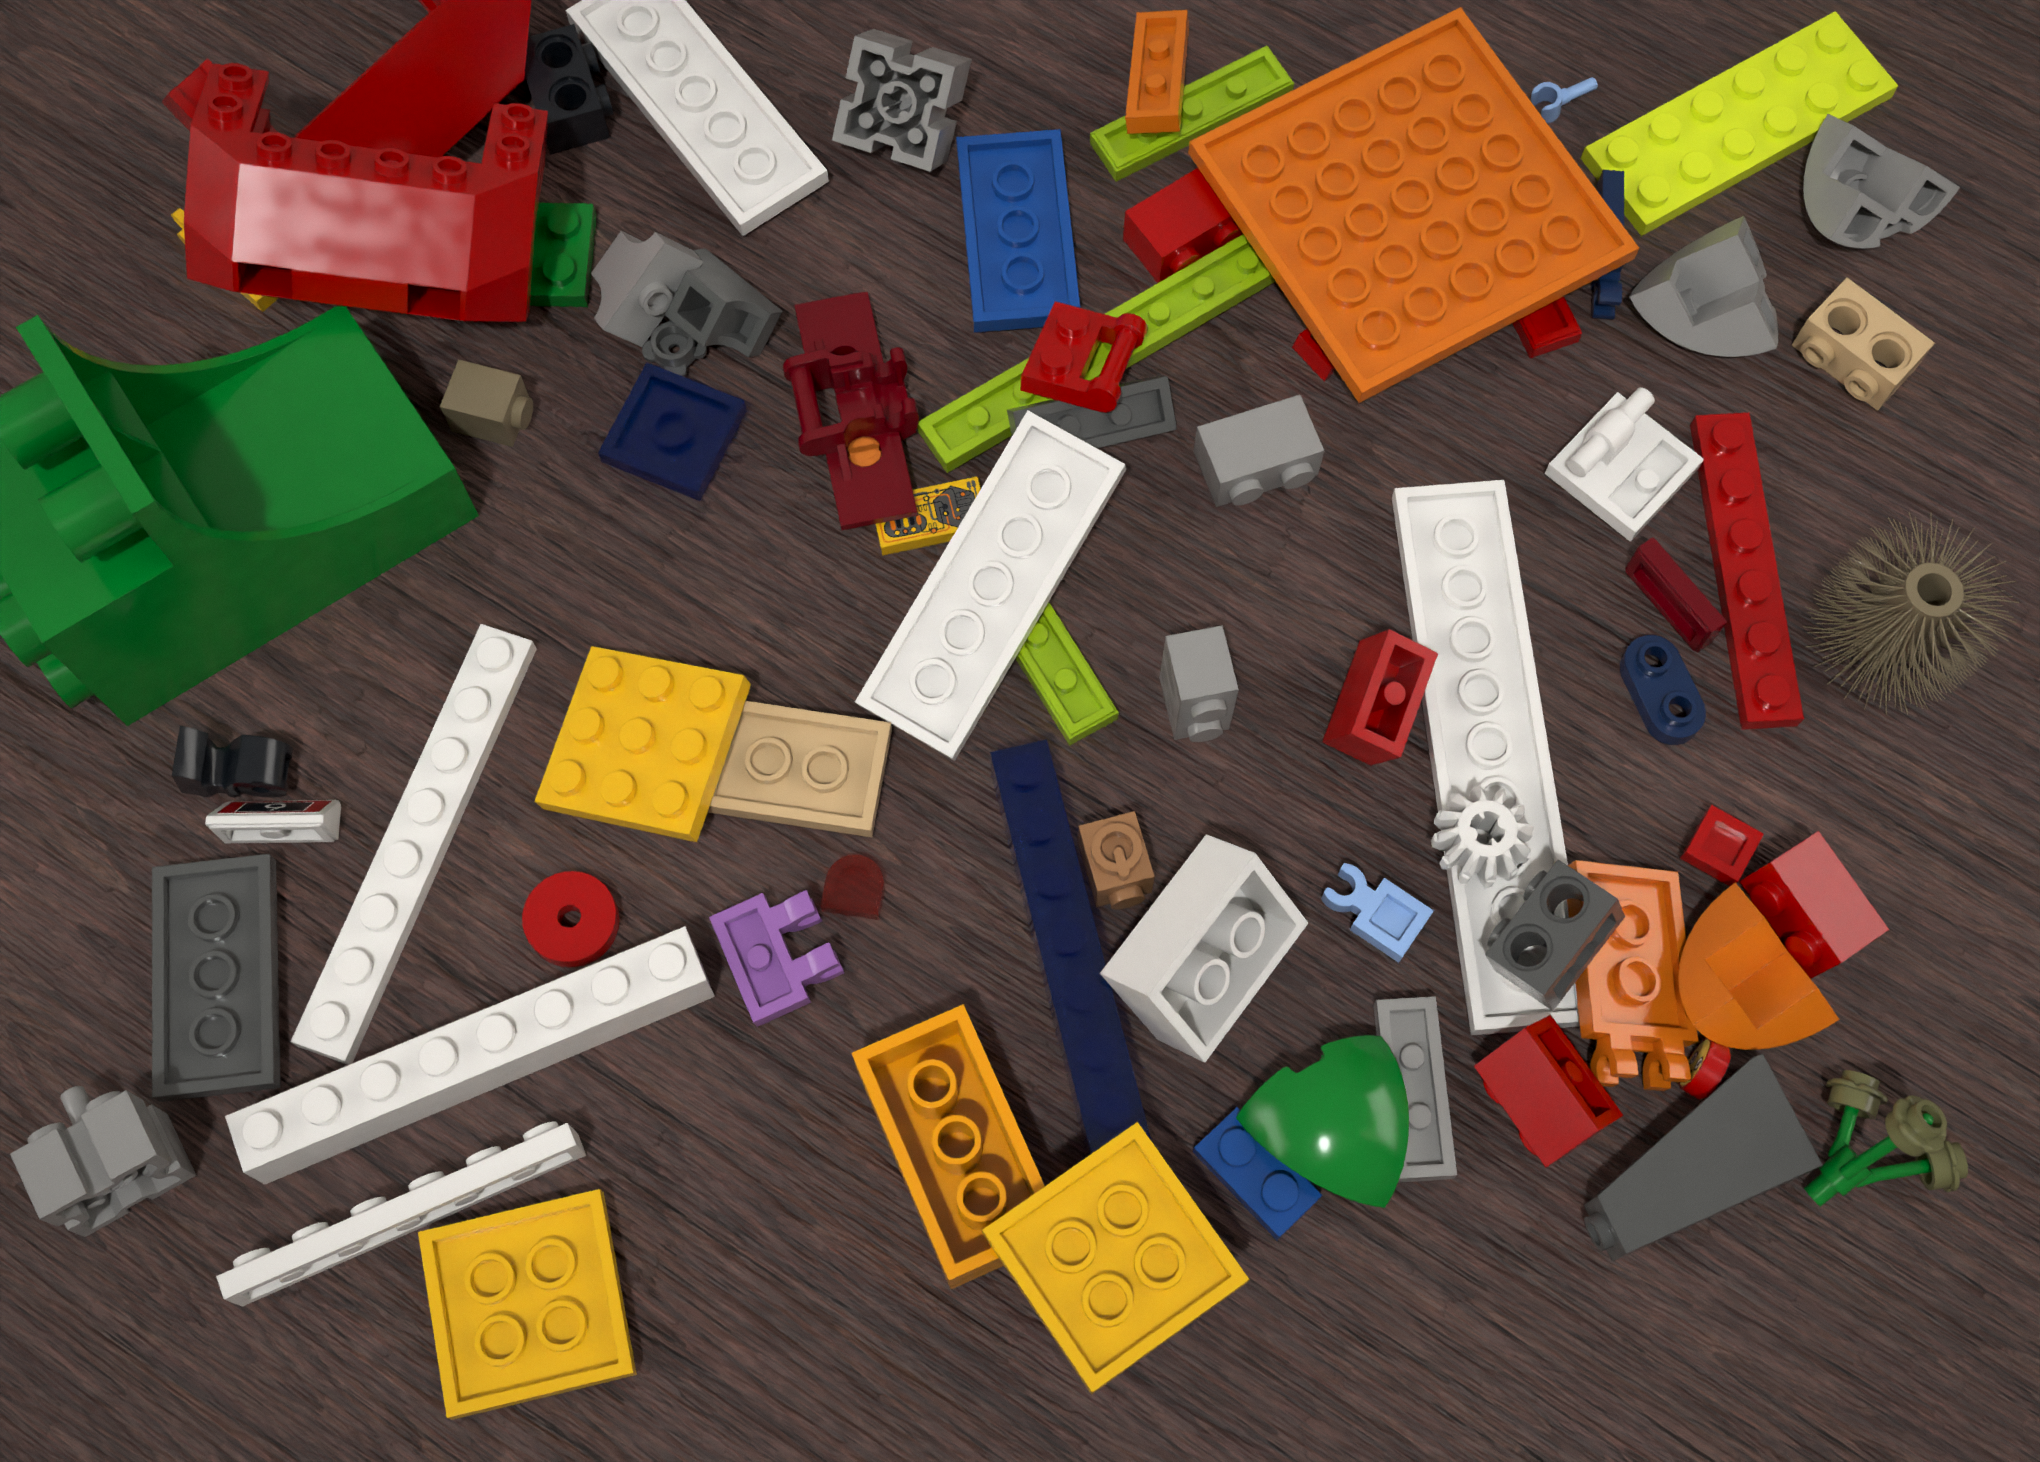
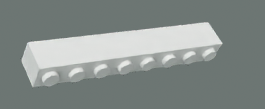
[225,926,715,1184]

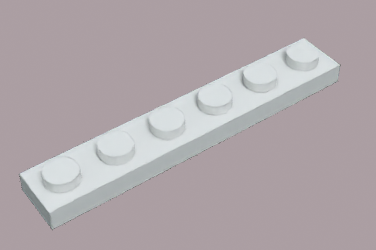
[216,1121,586,1307]

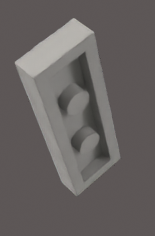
[1373,996,1457,1182]

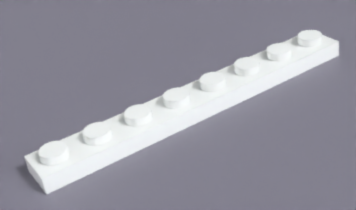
[290,624,537,1065]

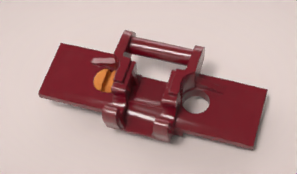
[782,292,919,531]

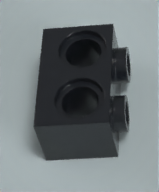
[525,24,614,155]

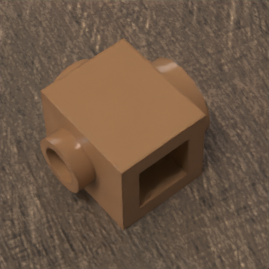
[1077,811,1155,910]

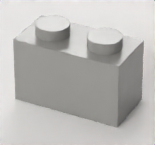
[1193,395,1324,507]
[1159,625,1239,742]

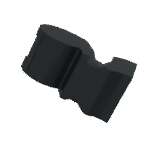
[172,726,293,798]

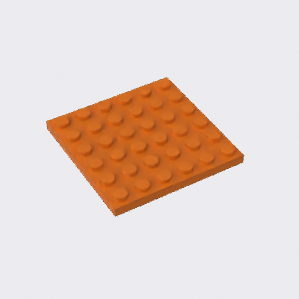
[1188,7,1639,403]

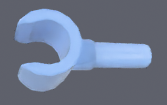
[1531,77,1598,123]

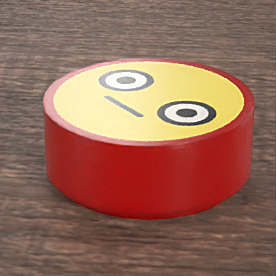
[1679,1038,1731,1100]

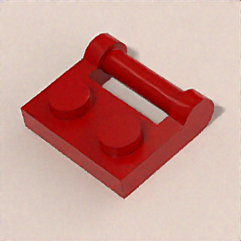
[1020,301,1148,413]

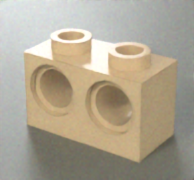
[1792,277,1935,411]

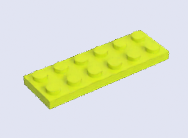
[1580,11,1898,236]

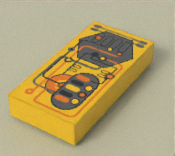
[875,476,981,556]

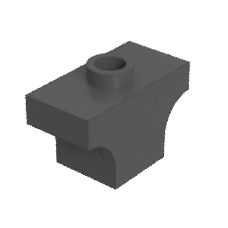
[665,248,783,358]

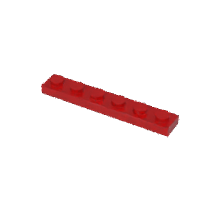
[1690,412,1804,730]

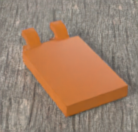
[1567,860,1698,1091]

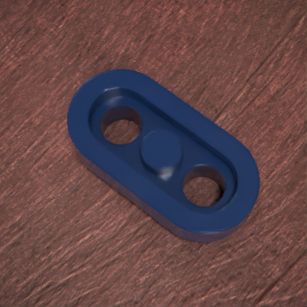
[1620,635,1706,745]

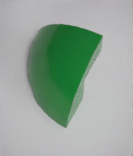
[1236,1035,1409,1208]

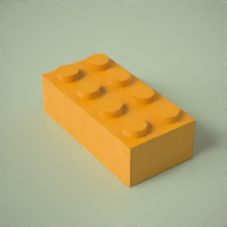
[851,1004,1045,1289]

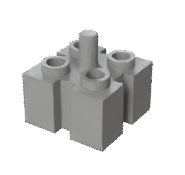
[832,29,972,172]
[10,1086,197,1237]

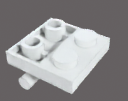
[1544,387,1704,542]

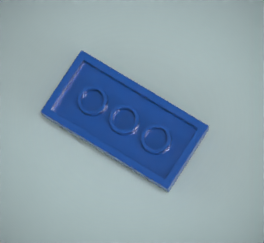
[956,129,1080,333]

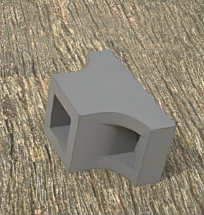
[591,231,703,347]

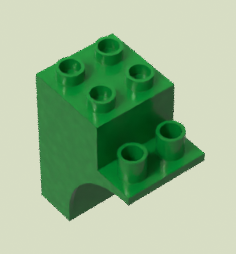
[0,305,479,726]

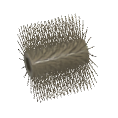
[1803,512,2019,715]

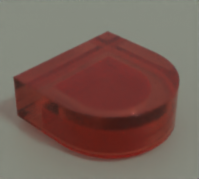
[820,855,885,920]

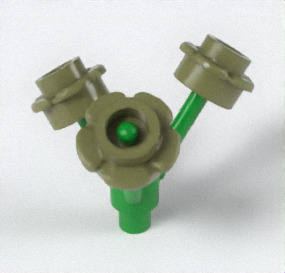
[1804,1070,1968,1207]

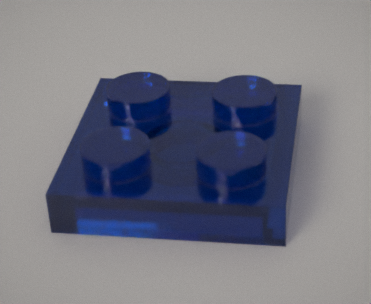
[598,362,747,501]

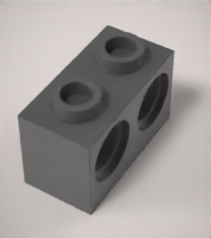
[1485,860,1625,1011]

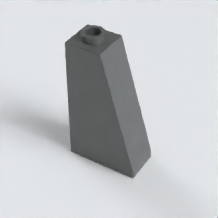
[1584,1054,1823,1262]

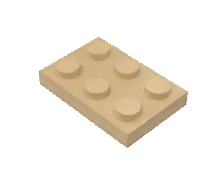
[708,701,892,837]

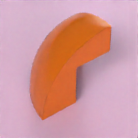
[1678,882,1840,1050]

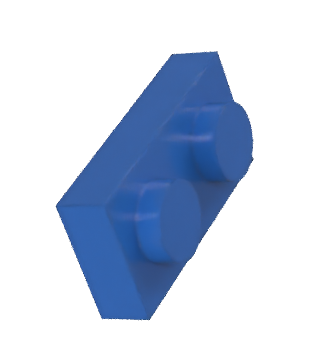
[1192,1107,1322,1240]

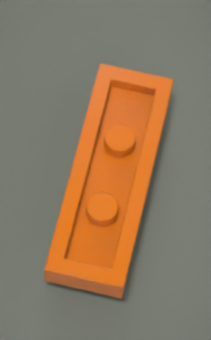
[1125,10,1189,134]

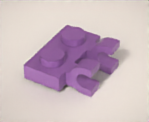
[709,890,845,1027]

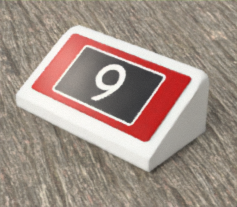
[205,800,341,843]

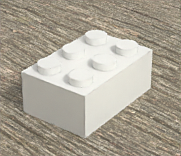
[1100,834,1308,1063]

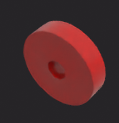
[522,871,620,967]

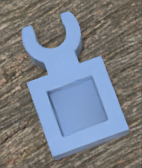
[1321,863,1434,963]

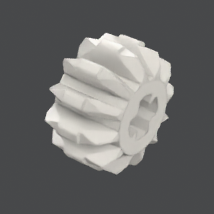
[1431,785,1534,888]

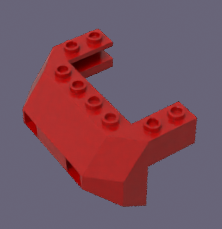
[162,0,532,158]
[184,63,548,322]

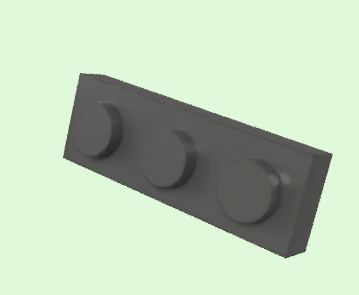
[1007,375,1177,448]

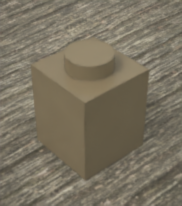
[440,359,533,447]

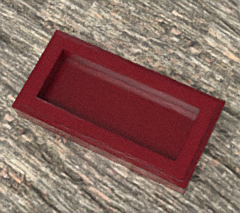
[1625,537,1727,653]

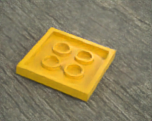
[534,646,751,842]
[982,1122,1250,1395]
[418,1189,637,1420]

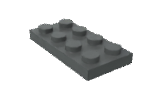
[152,854,280,1102]

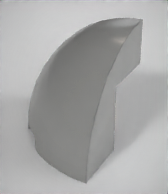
[1803,114,1960,249]
[1629,216,1778,357]

